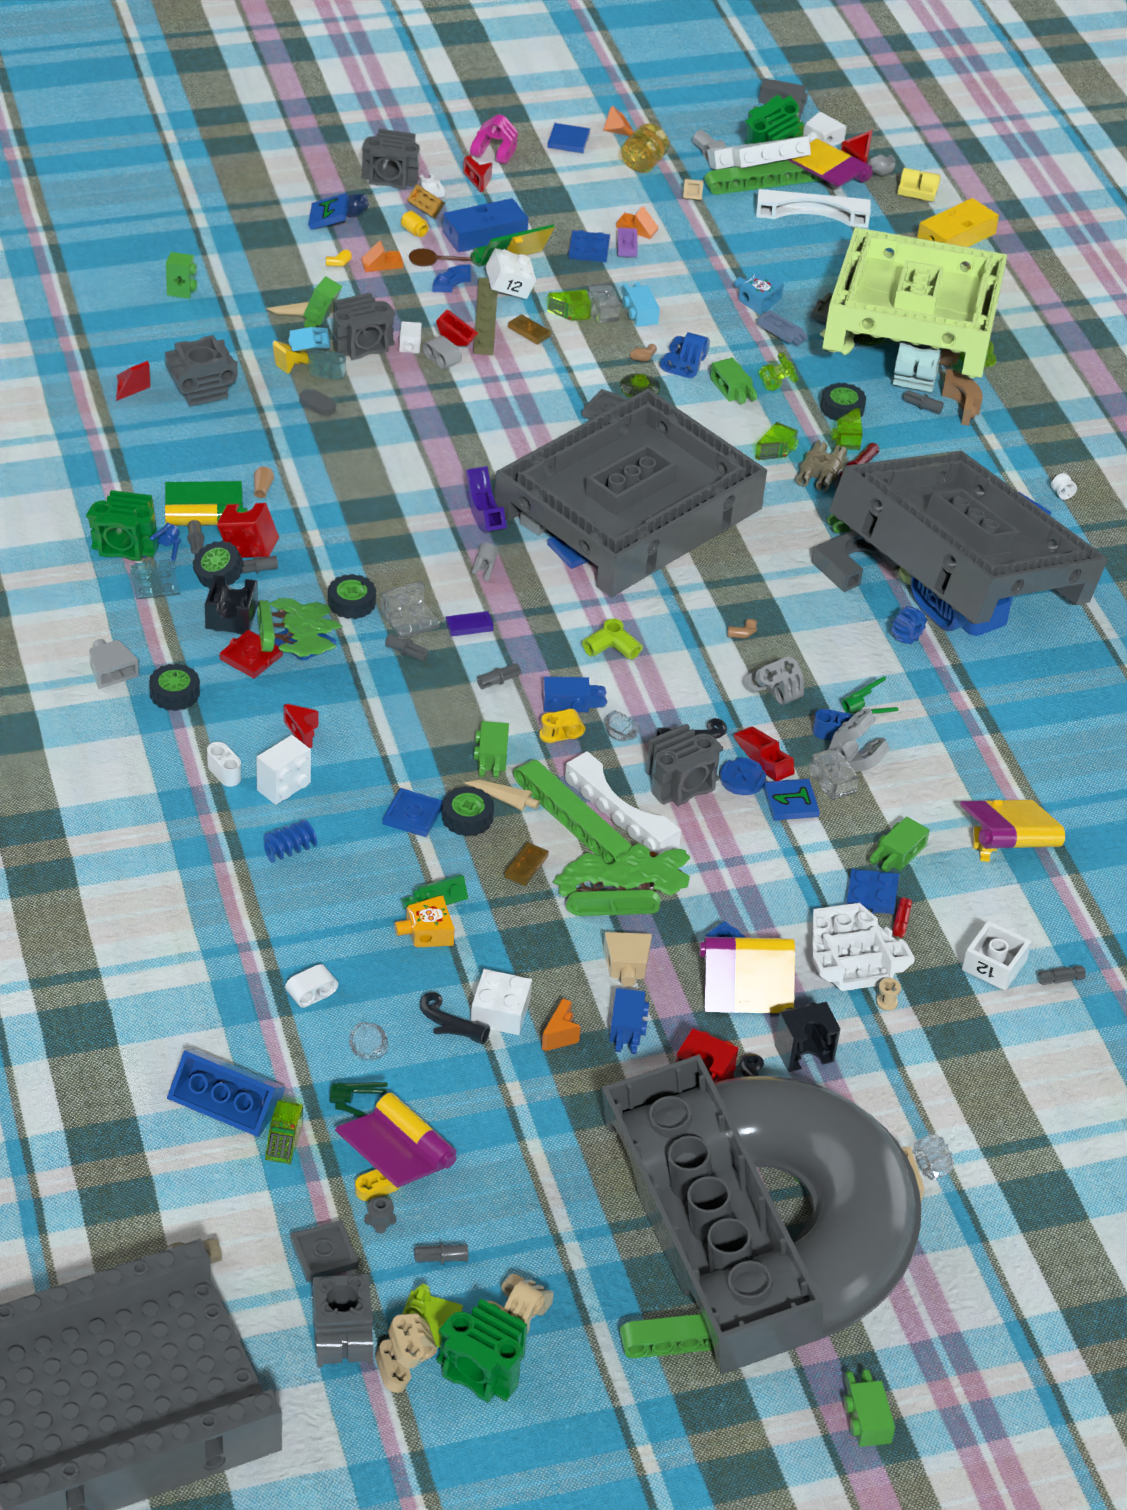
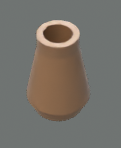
[254,466,275,498]

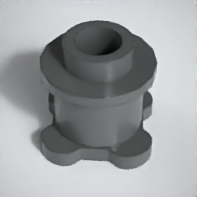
[364,1197,396,1233]

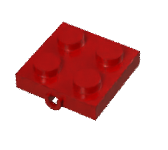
[219,630,283,679]

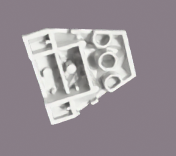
[813,903,915,991]

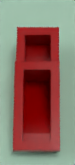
[734,726,795,781]

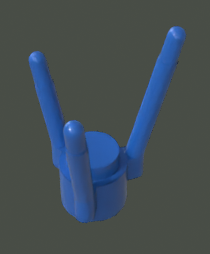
[143,523,181,565]

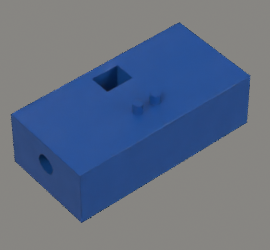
[442,198,529,253]

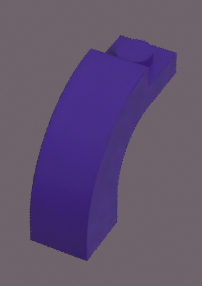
[465,466,507,532]

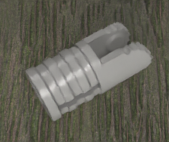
[471,543,498,581]

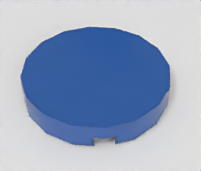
[720,758,766,796]

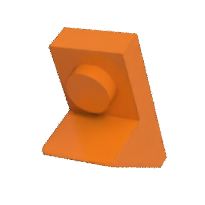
[616,206,658,239]
[361,241,403,272]
[542,999,581,1051]

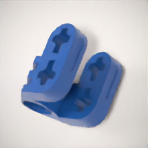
[660,332,710,378]

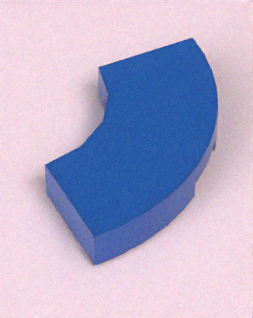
[432,264,471,293]

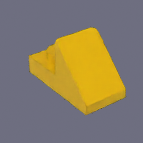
[273,340,312,374]

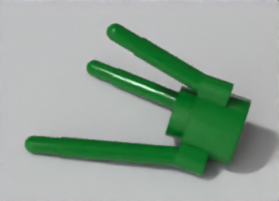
[842,676,899,714]

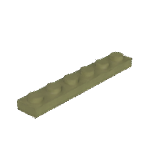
[474,277,498,355]

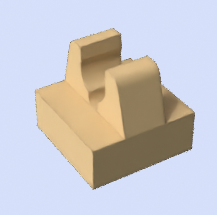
[683,179,703,200]

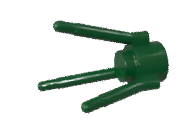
[330,1082,388,1118]

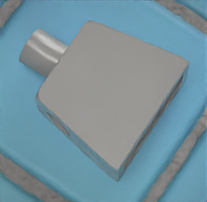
[89,639,139,689]

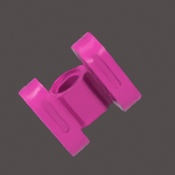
[470,115,518,164]

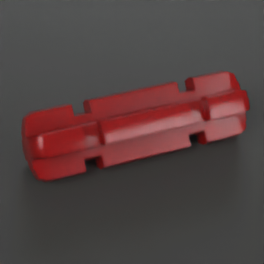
[892,897,912,938]

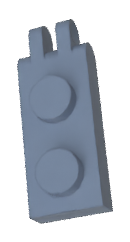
[757,310,808,345]

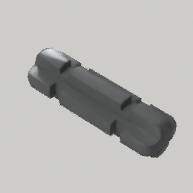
[1038,965,1086,985]

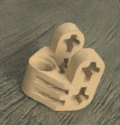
[487,1274,553,1334]
[375,1314,437,1393]

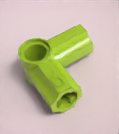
[582,618,643,660]

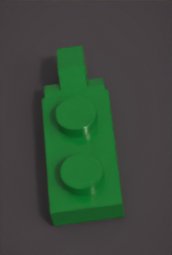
[401,874,469,909]

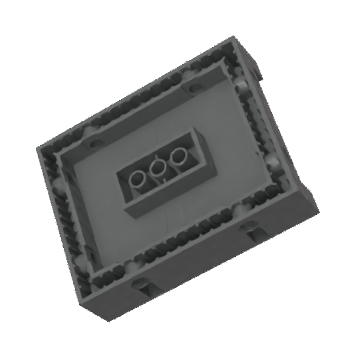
[495,388,767,597]
[829,450,1108,624]
[0,1239,282,1510]

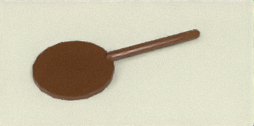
[409,248,472,267]

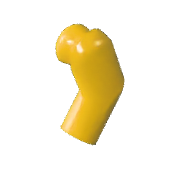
[326,249,352,267]

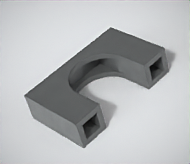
[753,78,808,120]
[812,531,900,592]

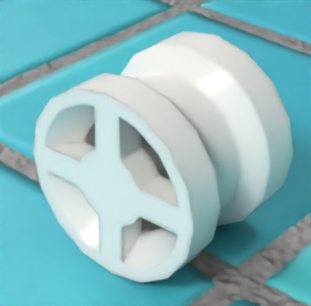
[1051,473,1077,500]

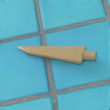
[265,302,334,316]
[463,779,540,811]

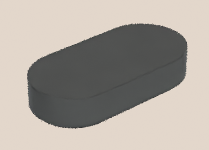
[299,389,336,416]

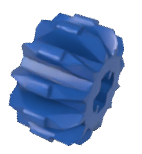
[891,606,927,644]

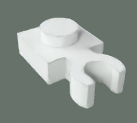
[420,173,445,198]

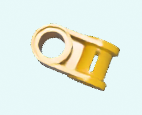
[539,709,585,743]

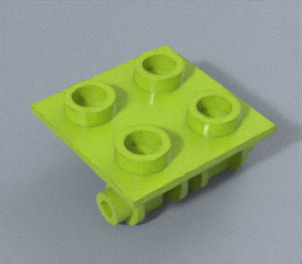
[398,1284,463,1348]

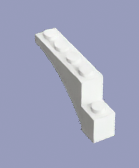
[707,136,811,169]

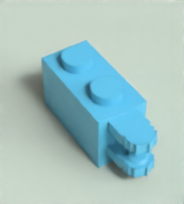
[622,283,660,327]
[289,327,330,352]

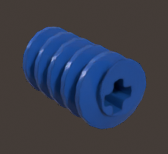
[263,820,317,863]

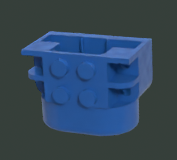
[911,577,1013,636]

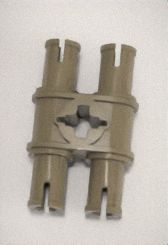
[796,440,847,492]

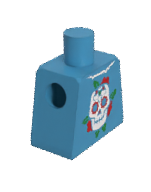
[734,274,784,315]

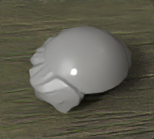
[868,155,896,176]

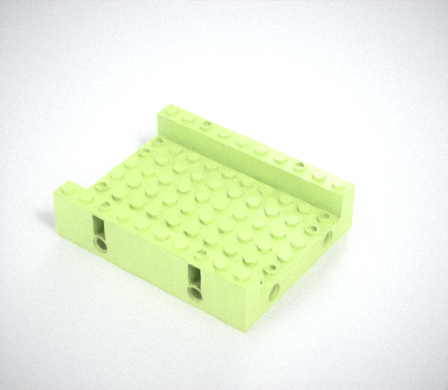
[823,227,1008,378]

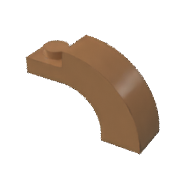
[942,369,983,426]

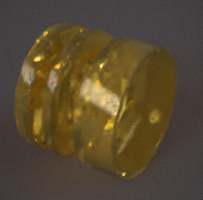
[621,123,669,173]

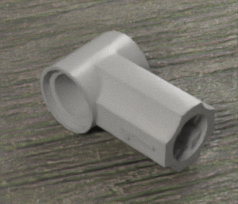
[692,130,726,161]

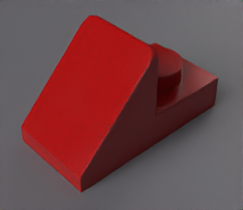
[463,155,492,192]
[284,704,319,748]

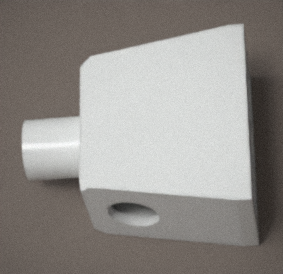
[803,112,846,146]

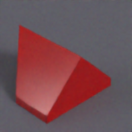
[841,129,873,164]
[436,309,478,346]
[116,361,150,401]

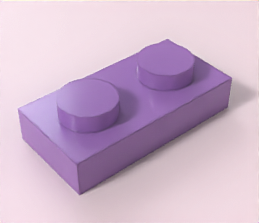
[618,228,638,258]

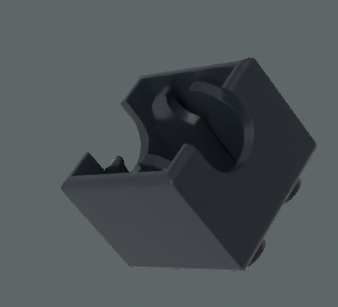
[205,575,258,634]
[775,1002,841,1072]

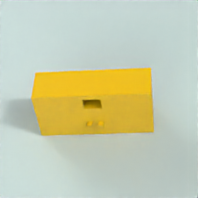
[917,198,999,247]

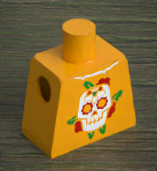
[394,895,455,947]

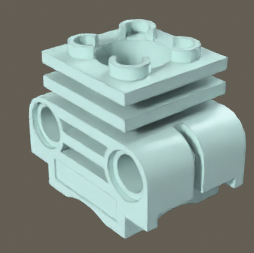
[893,341,943,392]

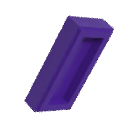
[445,611,494,637]

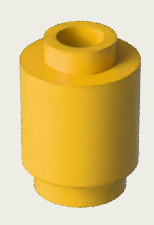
[401,211,429,237]

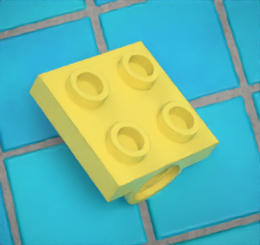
[898,167,941,202]

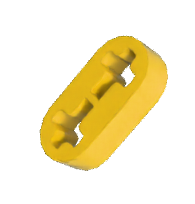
[355,1169,400,1201]

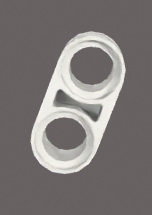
[207,742,241,787]
[285,964,339,1007]

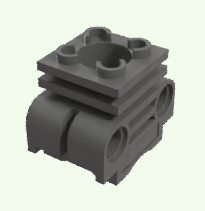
[361,128,420,190]
[333,292,396,360]
[165,335,238,407]
[646,724,723,807]
[312,1274,373,1368]

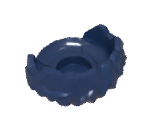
[347,194,369,217]

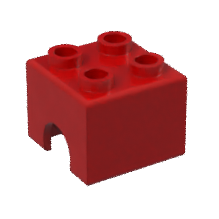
[217,503,279,558]
[676,1028,739,1082]

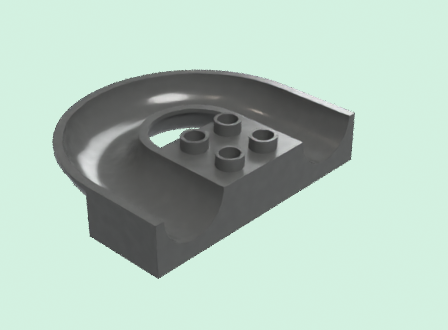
[602,1055,921,1375]

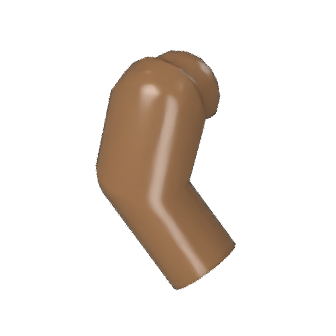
[630,344,657,362]
[728,619,758,639]

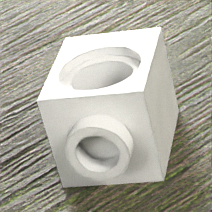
[399,322,422,353]

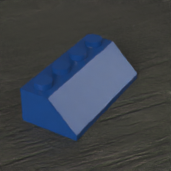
[167,1049,286,1137]

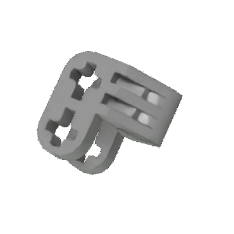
[744,657,804,705]
[828,708,890,772]

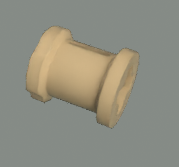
[876,978,901,1011]

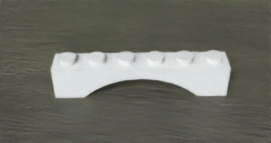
[756,189,870,228]
[565,751,681,855]

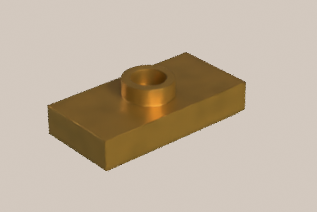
[407,184,445,219]
[508,314,551,345]
[504,842,549,886]

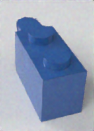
[543,677,607,712]
[610,988,649,1054]

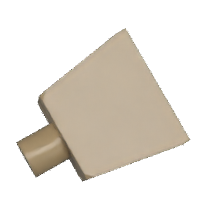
[603,932,652,987]

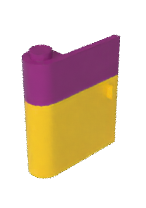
[786,138,873,187]
[960,800,1065,849]

